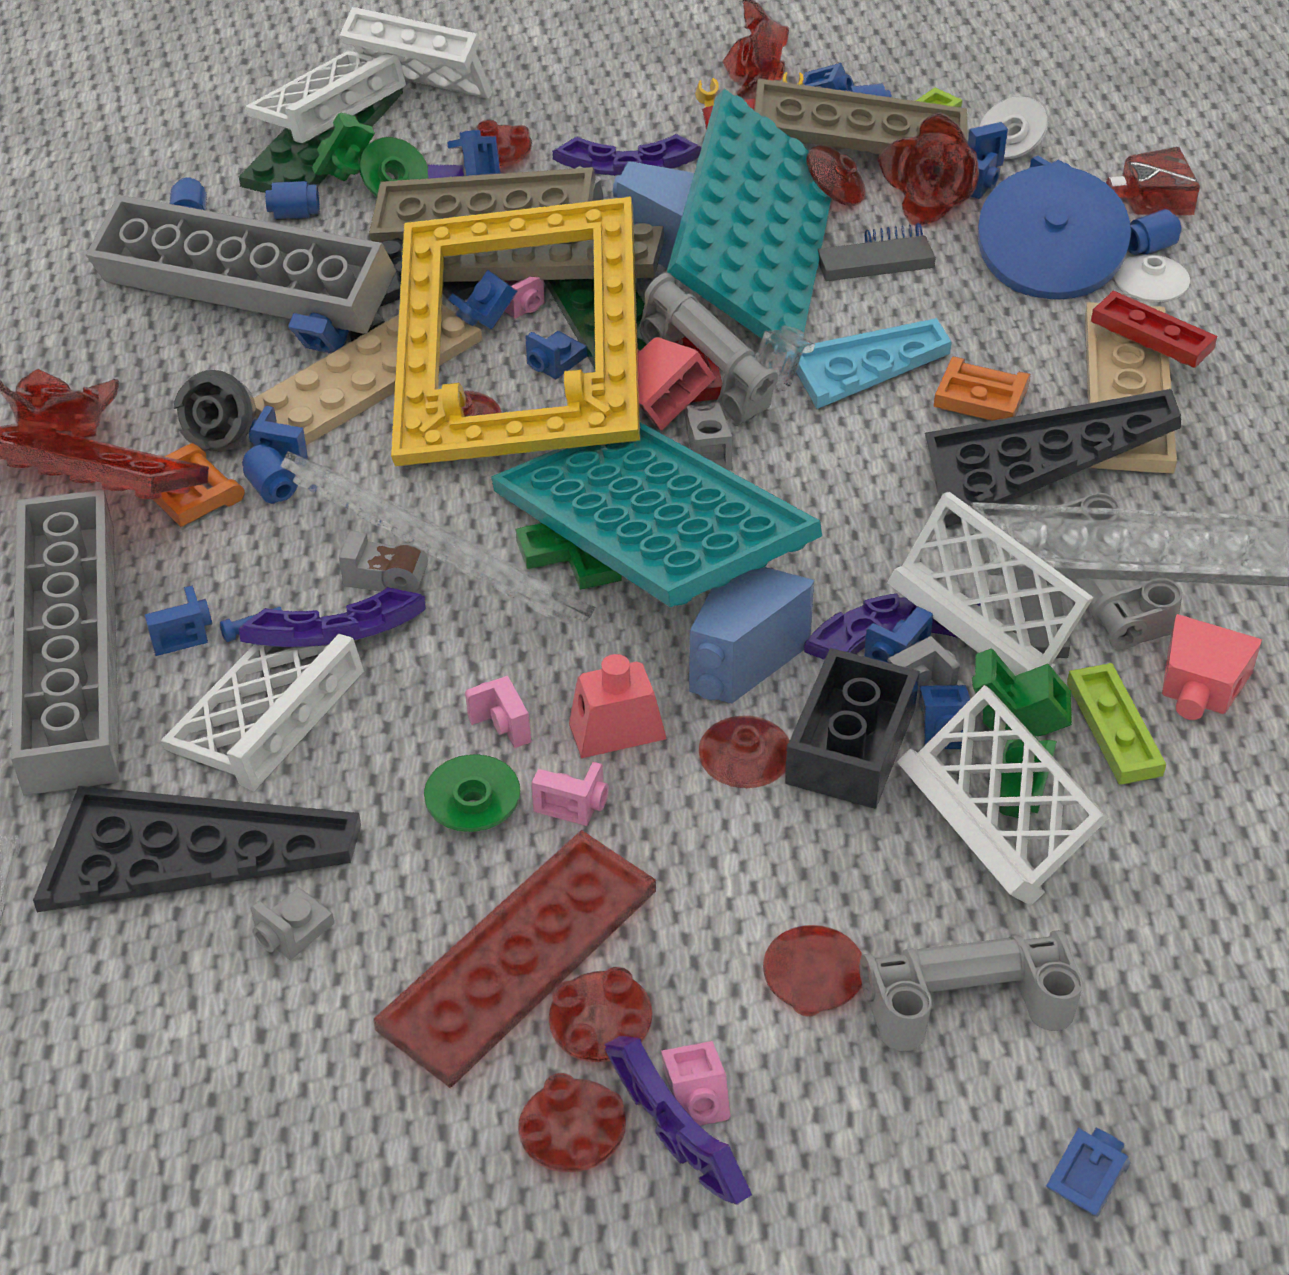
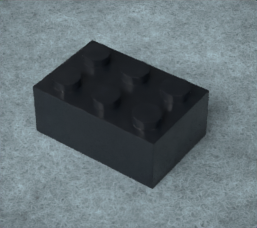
[785,648,920,809]

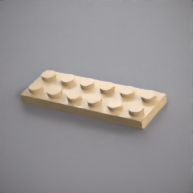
[1085,302,1177,474]
[254,304,482,445]

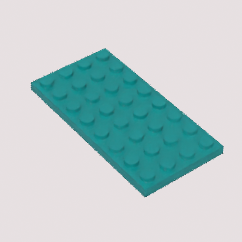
[667,88,837,357]
[491,422,823,608]

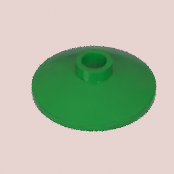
[359,137,428,197]
[424,754,520,832]

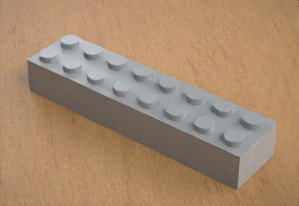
[86,194,396,334]
[11,489,119,796]

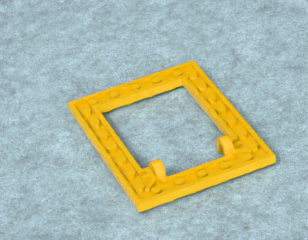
[391,197,640,466]

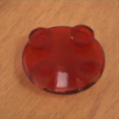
[462,120,532,168]
[763,925,862,1016]
[549,966,653,1062]
[518,1073,626,1172]

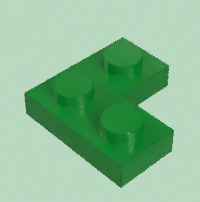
[515,523,622,590]

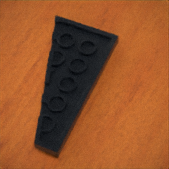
[925,389,1181,528]
[33,786,361,912]

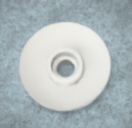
[979,96,1048,159]
[1114,254,1190,302]

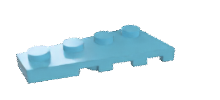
[789,318,952,409]

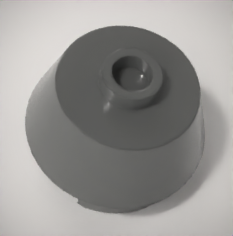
[174,370,256,452]

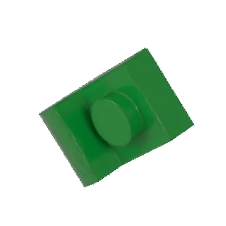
[972,648,1072,737]

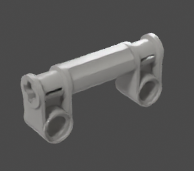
[640,273,778,426]
[1033,493,1182,650]
[860,930,1083,1051]

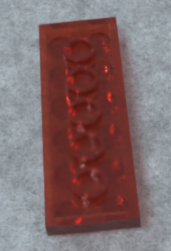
[0,423,209,499]
[373,830,656,1088]

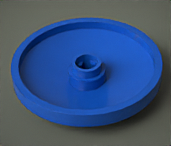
[977,165,1131,299]

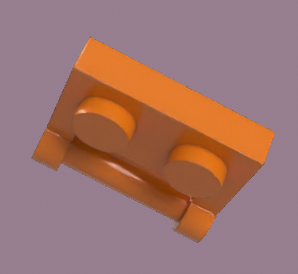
[933,356,1031,421]
[134,443,245,527]

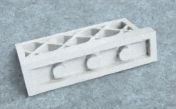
[340,7,492,99]
[245,51,406,143]
[887,492,1094,676]
[161,634,364,791]
[897,685,1109,905]

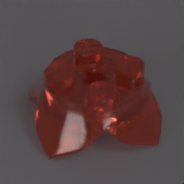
[722,0,789,98]
[877,112,979,226]
[0,369,119,438]

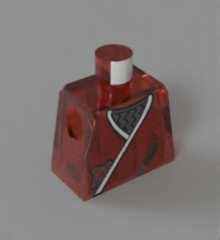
[1106,147,1200,215]

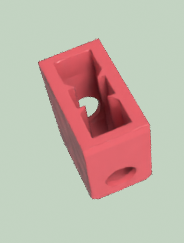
[637,337,716,431]
[1162,614,1262,720]
[569,654,666,758]

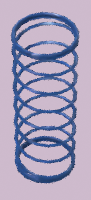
[864,223,923,243]

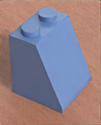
[613,161,694,269]
[689,567,814,704]

